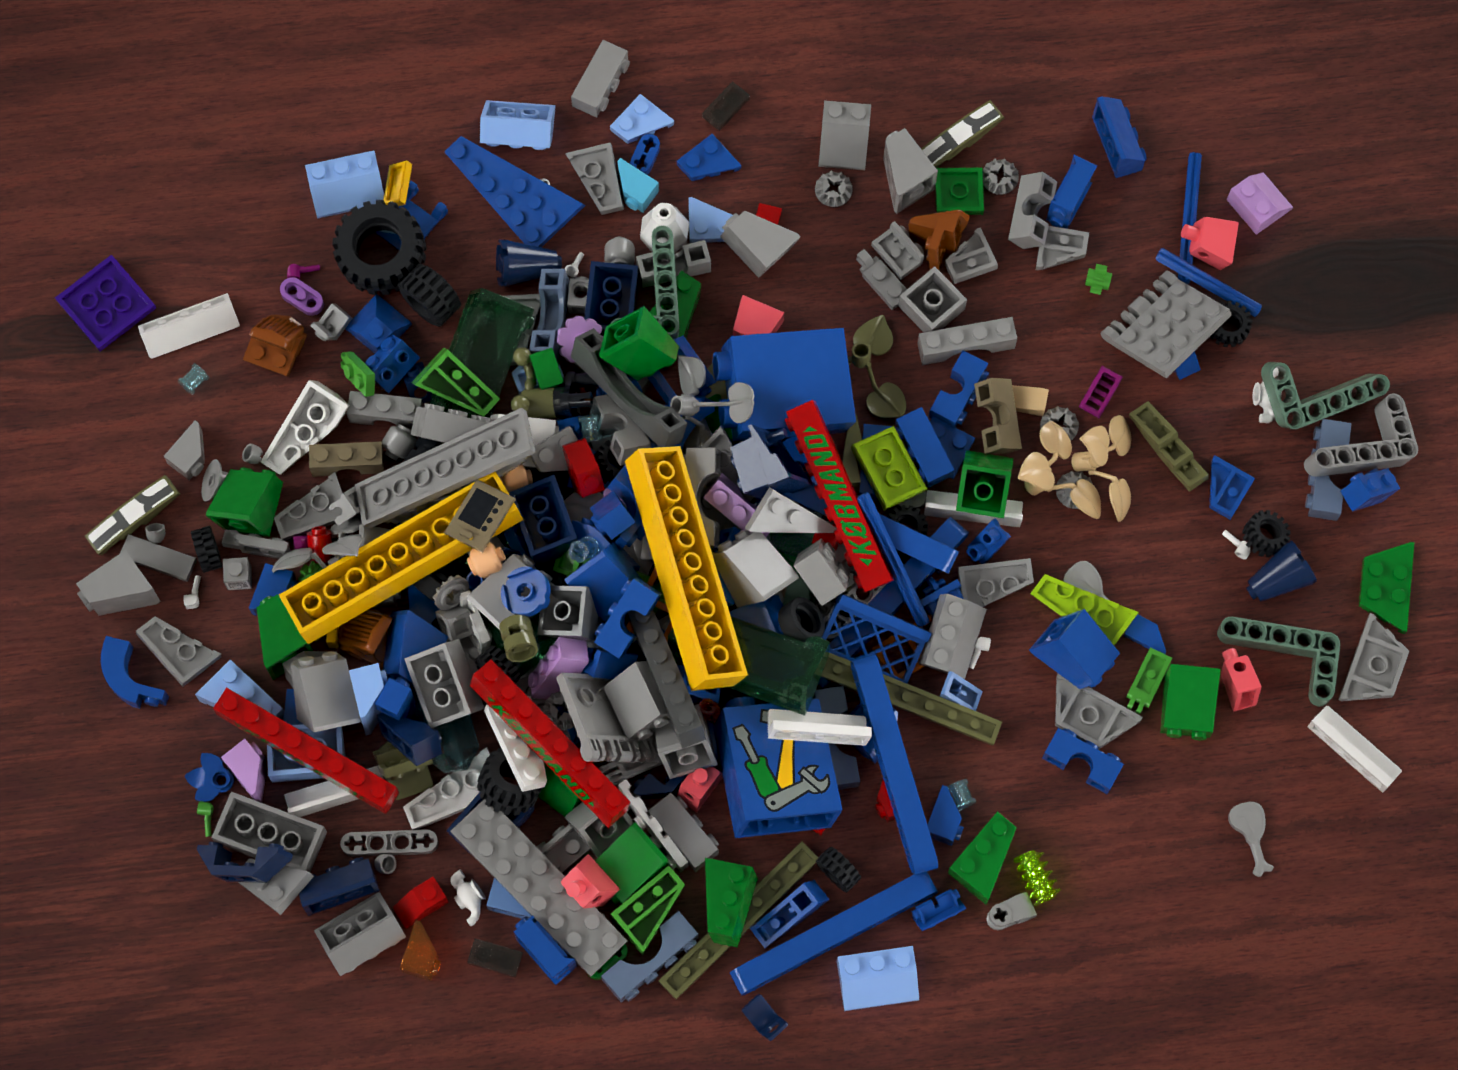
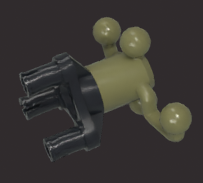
[511,347,599,429]

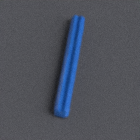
[1155,248,1262,317]

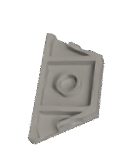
[1338,613,1409,701]
[1055,674,1143,750]

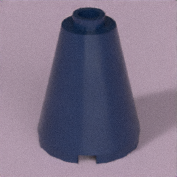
[496,239,562,287]
[1246,541,1317,602]

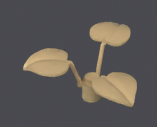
[1072,415,1131,522]
[1018,421,1101,519]

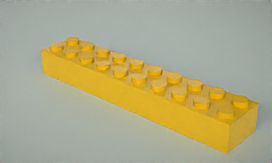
[625,446,748,691]
[279,471,524,644]

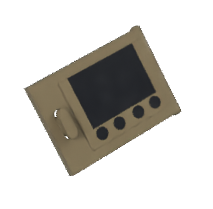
[444,479,516,553]

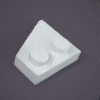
[460,590,493,655]

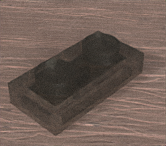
[702,81,750,131]
[467,938,523,978]

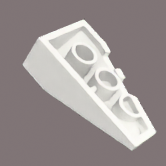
[261,380,350,475]

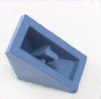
[940,671,983,711]

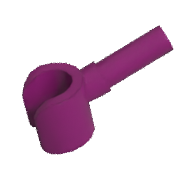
[287,264,320,279]

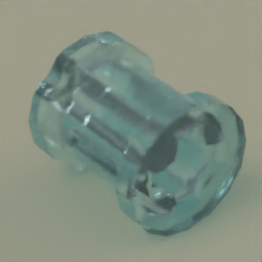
[177,363,209,395]
[578,414,603,442]
[568,536,599,563]
[948,779,977,811]

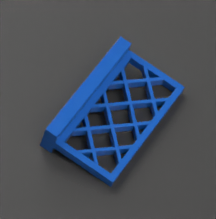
[816,593,932,683]

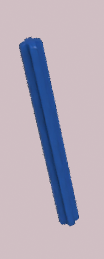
[1178,152,1202,284]
[857,492,929,627]

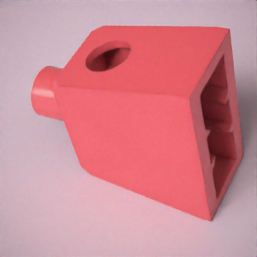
[1181,217,1239,270]
[733,295,784,336]
[1221,648,1262,712]
[677,766,723,813]
[561,854,620,908]

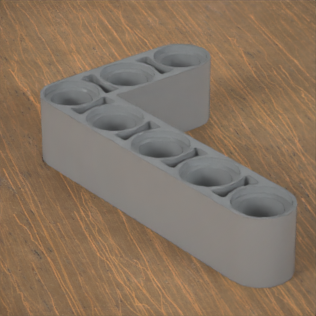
[1304,393,1418,477]

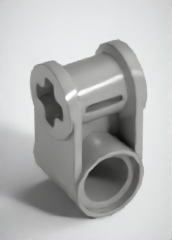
[986,892,1037,931]

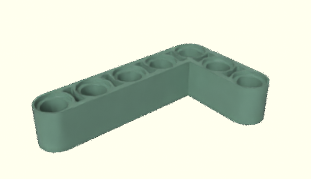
[611,226,679,340]
[1261,362,1390,429]
[1217,617,1340,707]

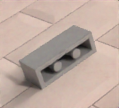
[571,40,630,118]
[648,793,719,873]

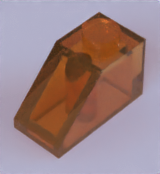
[400,920,441,981]

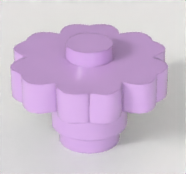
[556,316,603,363]

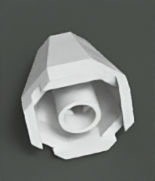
[640,203,689,253]

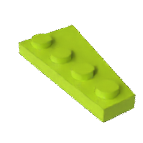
[1030,574,1139,646]

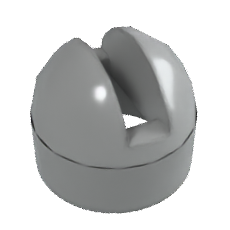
[242,443,263,464]
[145,523,166,544]
[374,854,396,874]

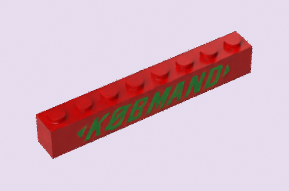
[785,400,894,592]
[470,659,631,828]
[213,687,399,814]

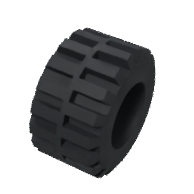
[398,264,461,327]
[477,748,543,815]

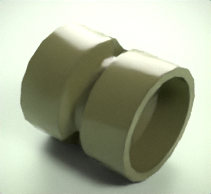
[499,615,538,662]

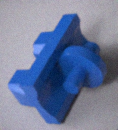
[966,518,1011,564]
[920,577,963,619]

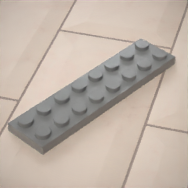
[355,408,536,528]
[450,799,627,977]

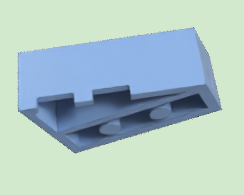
[195,660,284,719]

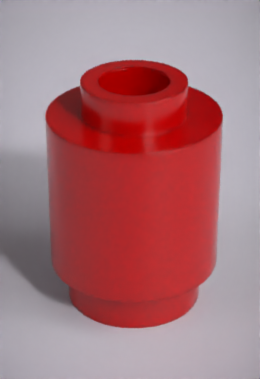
[307,526,332,564]

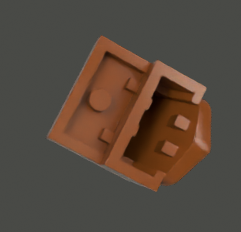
[908,210,970,271]
[243,314,307,377]
[338,608,393,670]

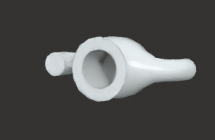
[1252,368,1282,423]
[450,869,486,926]

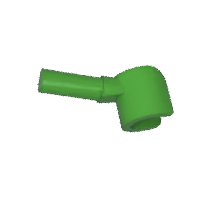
[197,801,214,837]

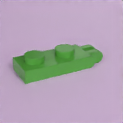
[341,351,375,397]
[1126,647,1172,714]

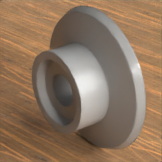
[201,459,228,501]

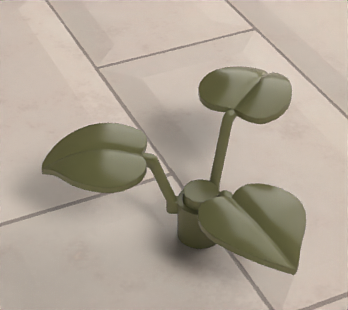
[848,315,906,419]

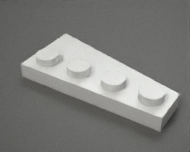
[484,696,547,792]
[403,747,490,830]
[618,779,688,872]

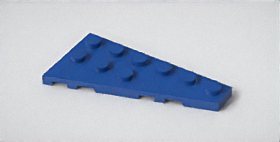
[444,136,586,247]

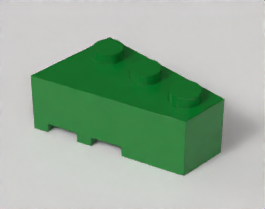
[650,270,701,360]
[948,811,1017,905]
[705,858,758,948]

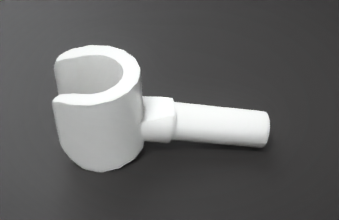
[565,252,584,279]
[1222,530,1251,560]
[183,575,201,609]
[969,637,991,669]

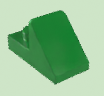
[529,348,563,390]

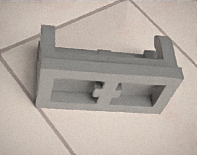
[329,479,366,526]

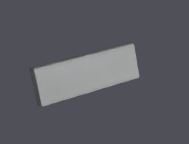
[120,534,197,582]

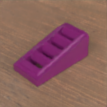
[1079,365,1123,419]

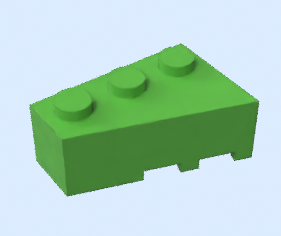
[411,348,500,416]
[610,866,685,956]

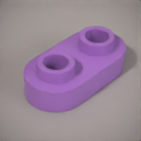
[280,278,324,316]

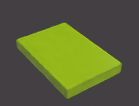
[851,426,927,510]

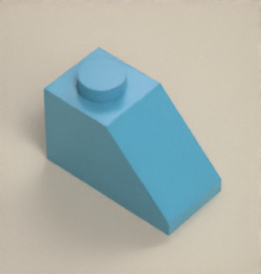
[617,158,659,213]

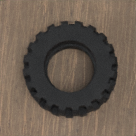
[332,200,427,295]

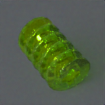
[1013,850,1061,906]

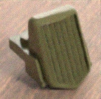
[373,740,433,800]

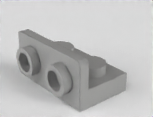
[537,824,591,874]

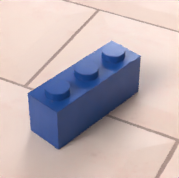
[895,407,955,488]

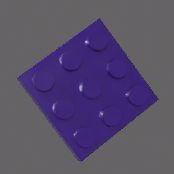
[55,255,156,352]

